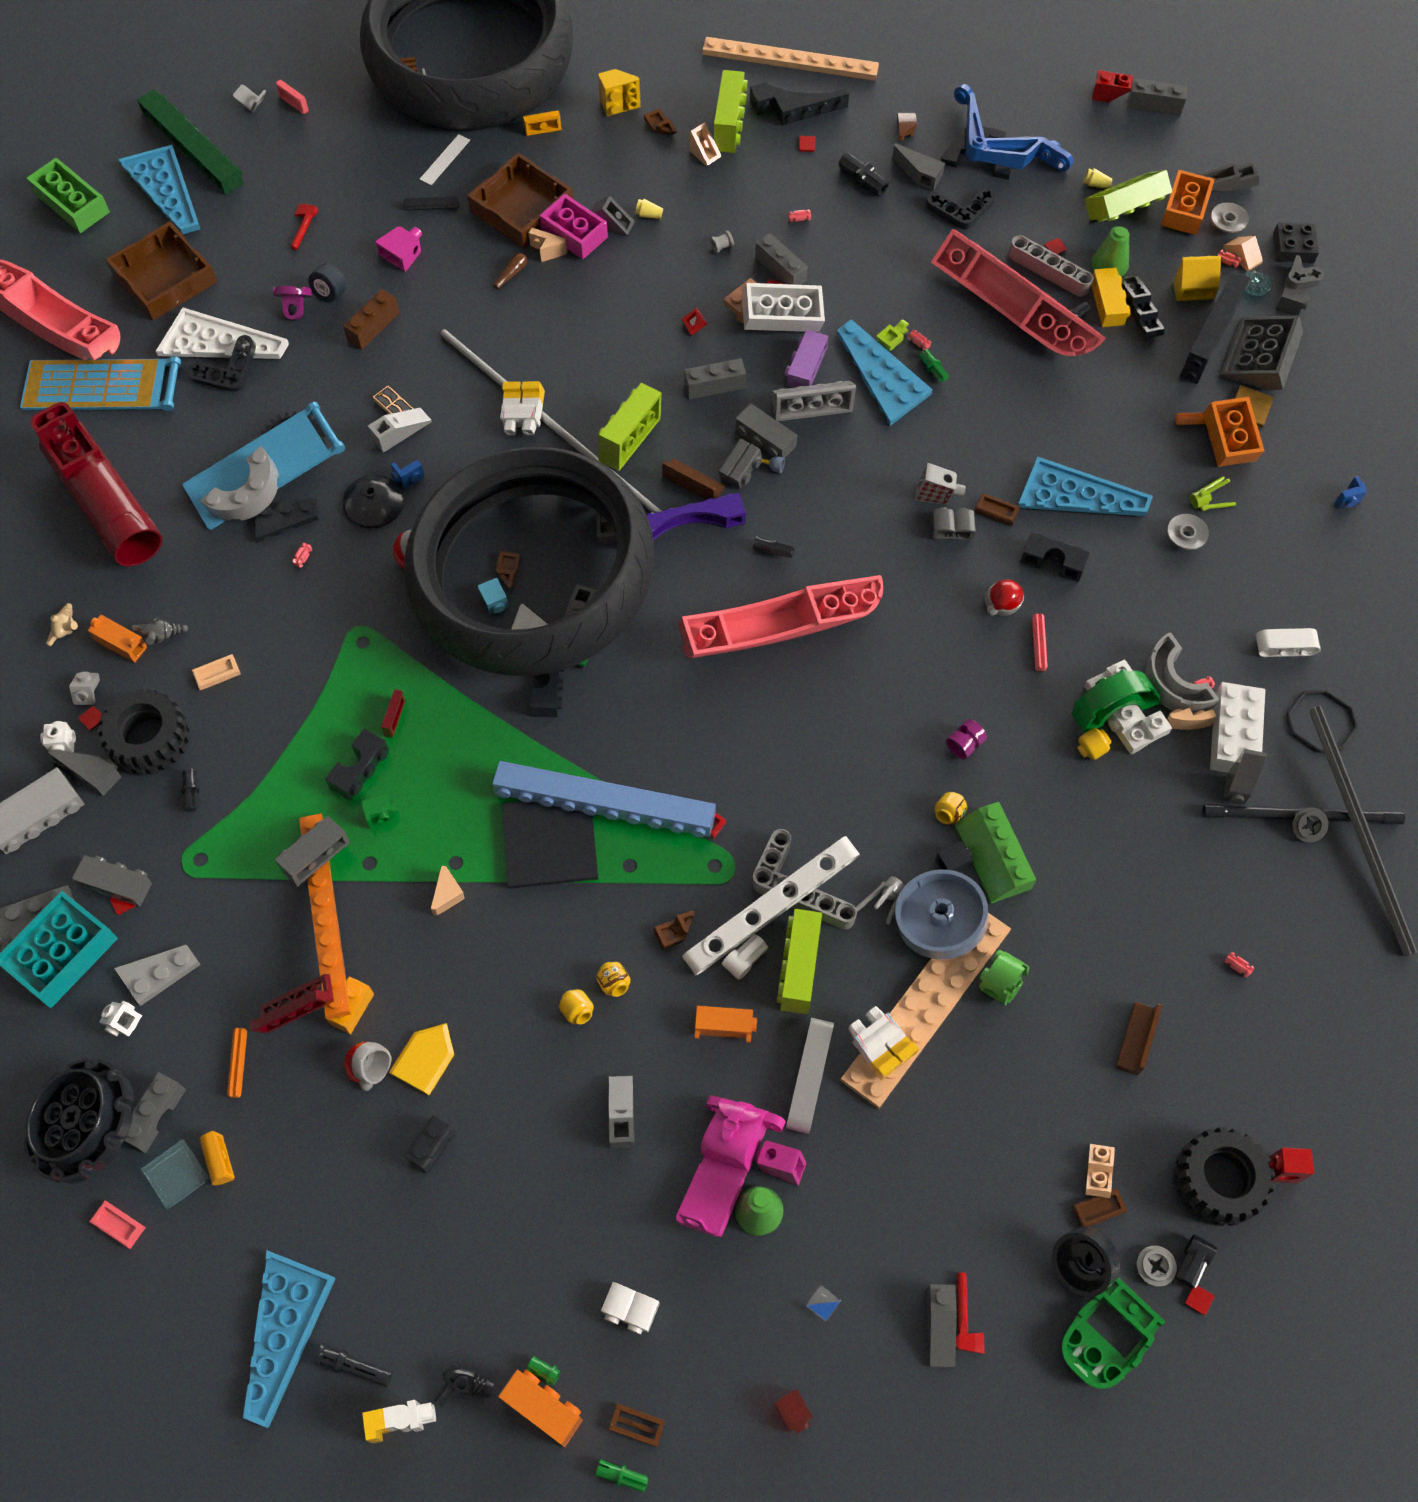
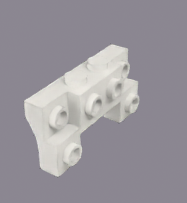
[1084,659,1172,754]

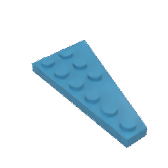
[118,145,200,234]
[837,319,933,426]
[1018,457,1153,516]
[243,1250,336,1428]

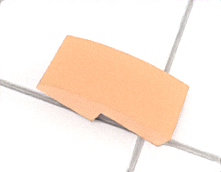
[1167,708,1217,730]
[1086,1144,1115,1198]

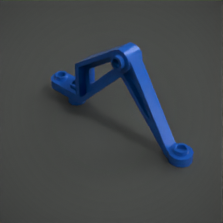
[954,84,1073,172]

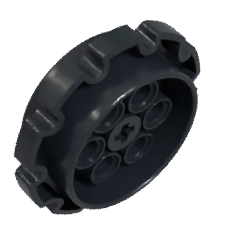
[24,1058,134,1184]

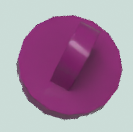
[273,286,312,320]

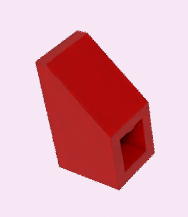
[1091,70,1133,102]

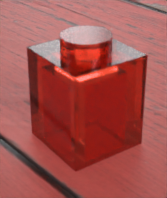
[774,1389,813,1434]

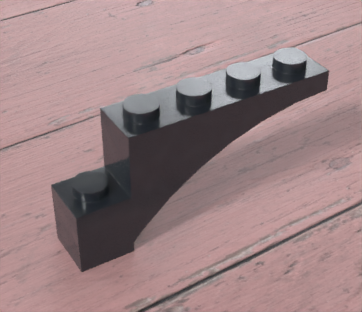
[750,82,849,125]

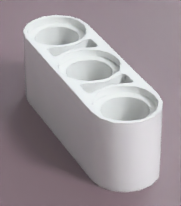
[1256,628,1320,657]

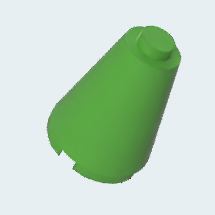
[1091,227,1129,277]
[735,1186,783,1236]

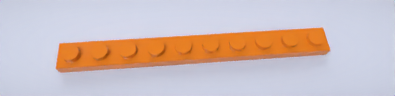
[299,813,351,1020]

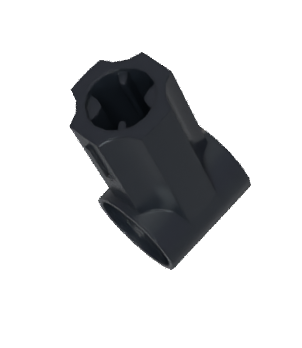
[1175,1234,1217,1289]

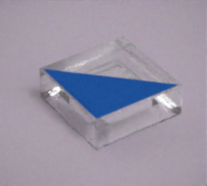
[806,1285,841,1323]

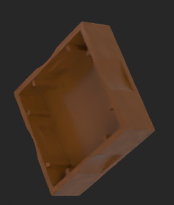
[467,152,574,248]
[105,221,218,321]

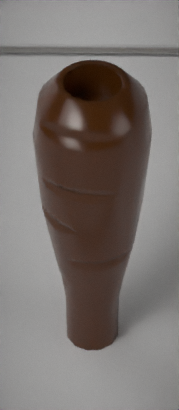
[493,253,527,290]

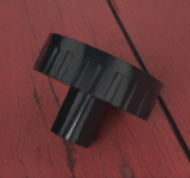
[1052,1226,1120,1297]

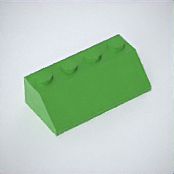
[955,802,1036,904]

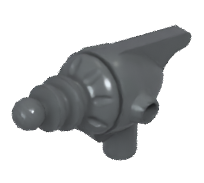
[132,618,188,645]

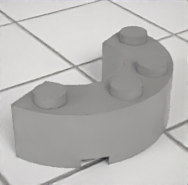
[200,446,279,521]
[1145,632,1219,714]

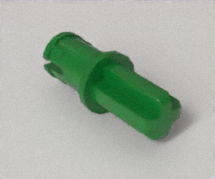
[919,349,949,382]
[595,1459,648,1492]

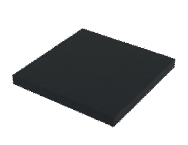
[503,801,598,889]

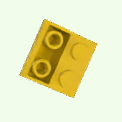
[598,69,640,116]
[1173,256,1221,301]

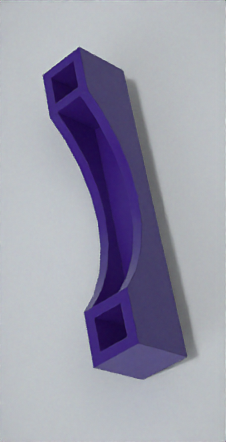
[646,493,746,541]

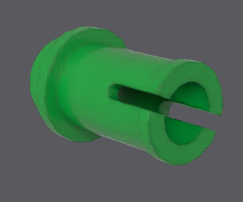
[526,1356,561,1385]

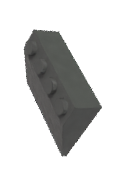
[1221,316,1303,390]

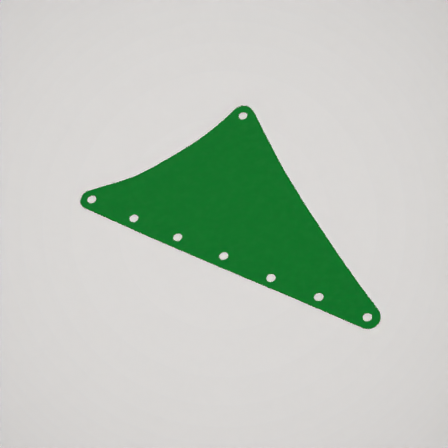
[181,626,735,884]

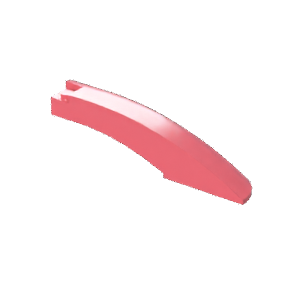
[931,229,1106,356]
[0,259,120,361]
[678,575,883,659]

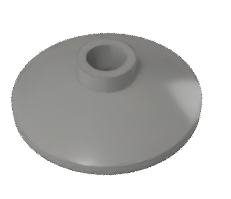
[1211,203,1249,233]
[1167,514,1209,550]

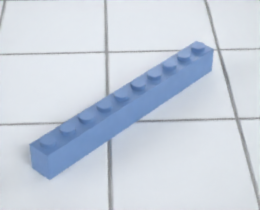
[493,761,716,837]

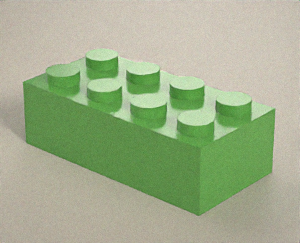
[27,158,110,233]

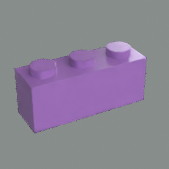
[785,329,828,388]

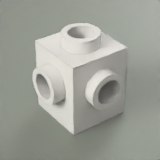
[40,721,76,753]
[100,1001,142,1037]

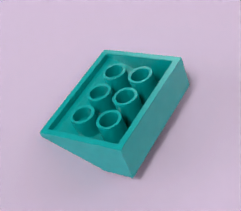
[0,891,118,1008]

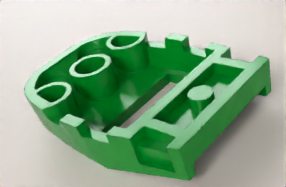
[1061,1277,1165,1389]

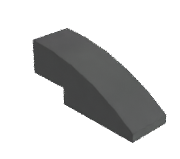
[1198,162,1259,191]

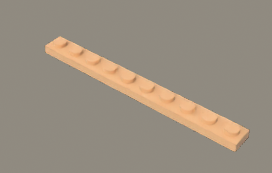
[703,37,879,81]

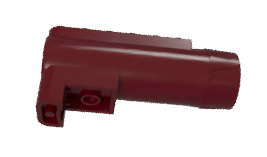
[30,402,162,566]

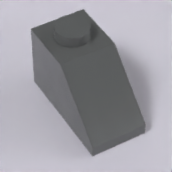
[591,195,635,236]

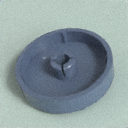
[895,870,988,960]

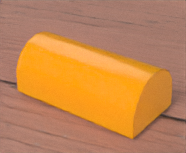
[523,110,562,136]
[199,1131,235,1186]

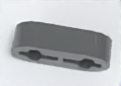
[1286,267,1324,289]

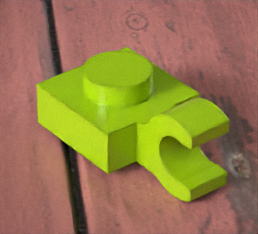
[876,320,909,351]

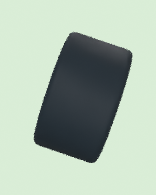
[308,263,346,302]

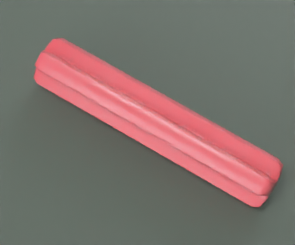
[1032,613,1048,672]

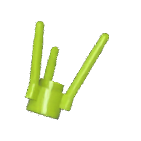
[1190,476,1236,511]

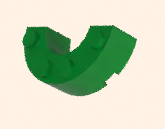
[1071,670,1161,733]

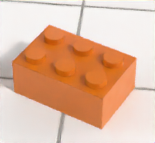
[1160,170,1215,235]
[1203,397,1264,467]
[498,1370,583,1447]

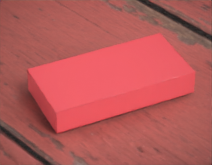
[276,80,309,114]
[89,1201,146,1249]

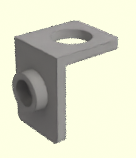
[232,84,266,113]

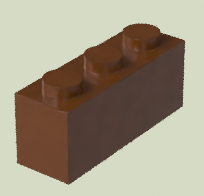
[343,289,400,350]

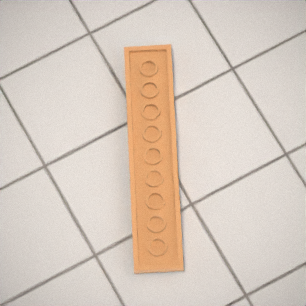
[840,913,1011,1109]

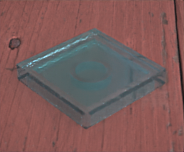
[141,1139,210,1209]

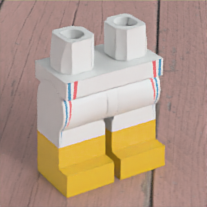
[500,381,545,435]
[848,1006,919,1081]
[363,1400,436,1443]

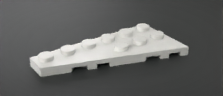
[156,308,289,359]

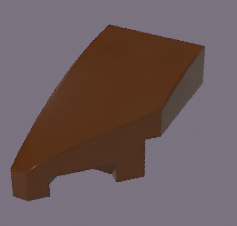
[644,108,677,134]
[897,113,917,141]
[496,551,521,589]
[653,910,695,950]

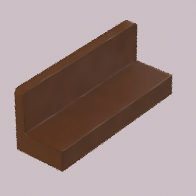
[662,458,724,500]
[1115,1002,1163,1076]

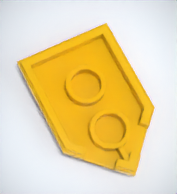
[389,1023,454,1095]

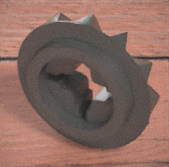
[1291,807,1328,842]

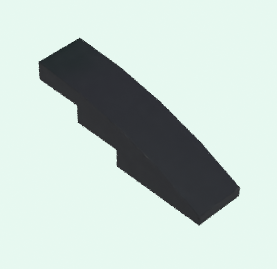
[1121,274,1165,338]

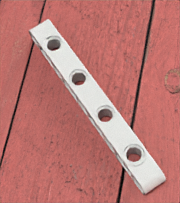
[682,836,860,975]

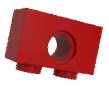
[1268,1148,1314,1183]

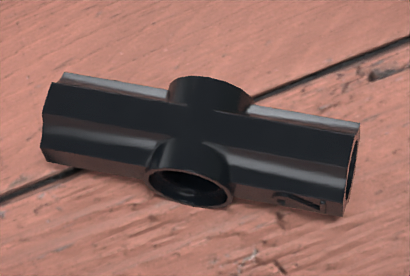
[838,152,890,196]

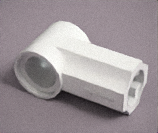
[722,934,768,980]

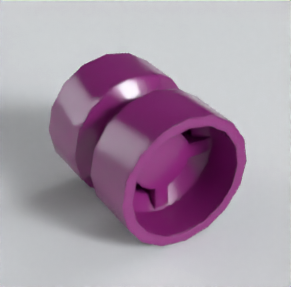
[946,719,987,760]

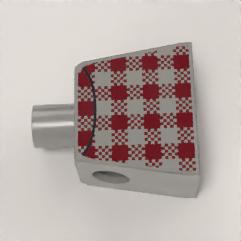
[915,463,966,504]

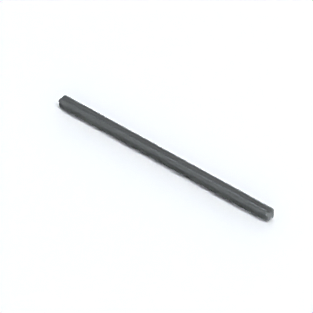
[1309,706,1417,956]

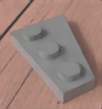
[114,945,201,1006]

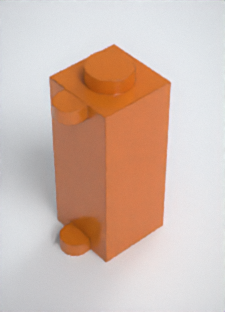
[88,615,147,663]
[695,1006,757,1043]

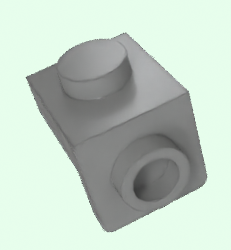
[69,672,100,705]

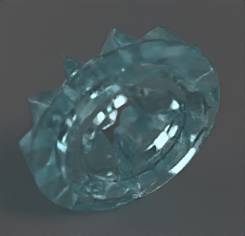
[1244,269,1272,296]

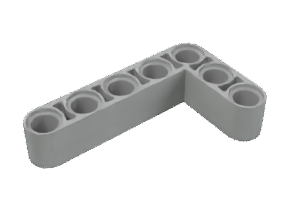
[752,829,857,929]

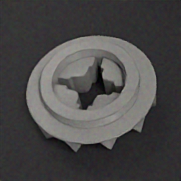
[1136,1246,1177,1287]

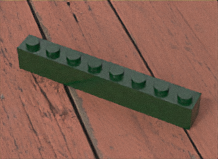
[137,89,244,195]

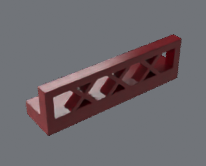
[249,974,334,1033]

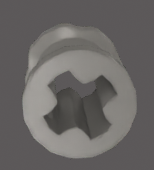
[710,230,734,254]

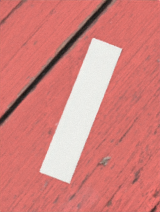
[420,134,470,185]

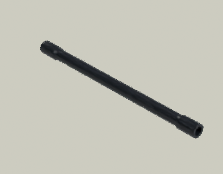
[1202,804,1405,825]

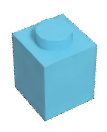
[478,578,508,615]

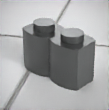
[931,507,975,541]

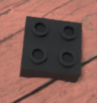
[1273,223,1319,263]

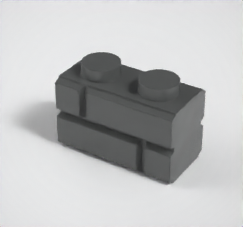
[718,439,762,489]

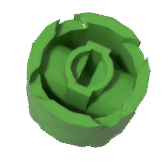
[979,950,1030,1006]

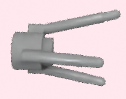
[856,876,904,925]

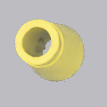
[1083,168,1113,189]
[635,199,663,219]

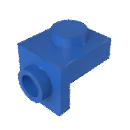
[391,460,425,489]
[1335,476,1367,509]

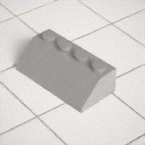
[771,381,856,421]
[0,768,85,854]

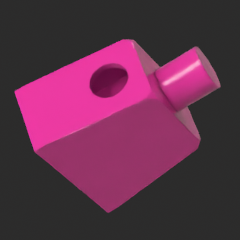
[375,226,422,272]
[753,1141,806,1186]

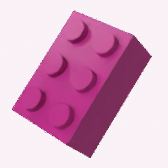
[540,194,608,259]

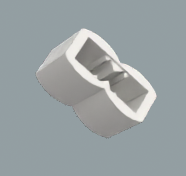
[601,1282,660,1335]

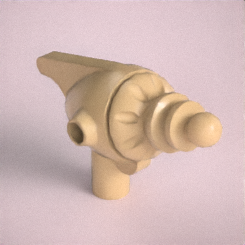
[46,603,78,646]

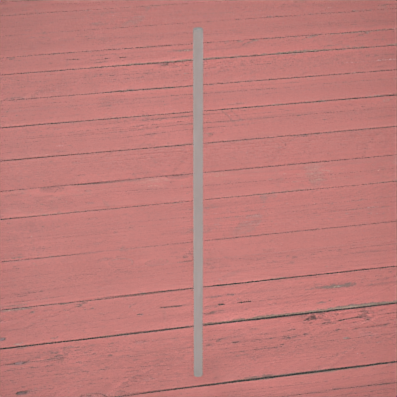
[440,329,662,513]

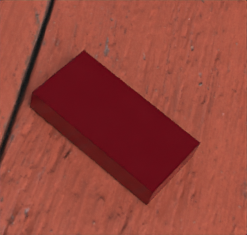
[381,689,405,738]

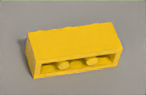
[1091,268,1130,327]

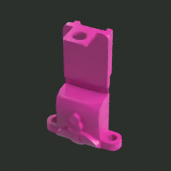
[676,1096,785,1237]

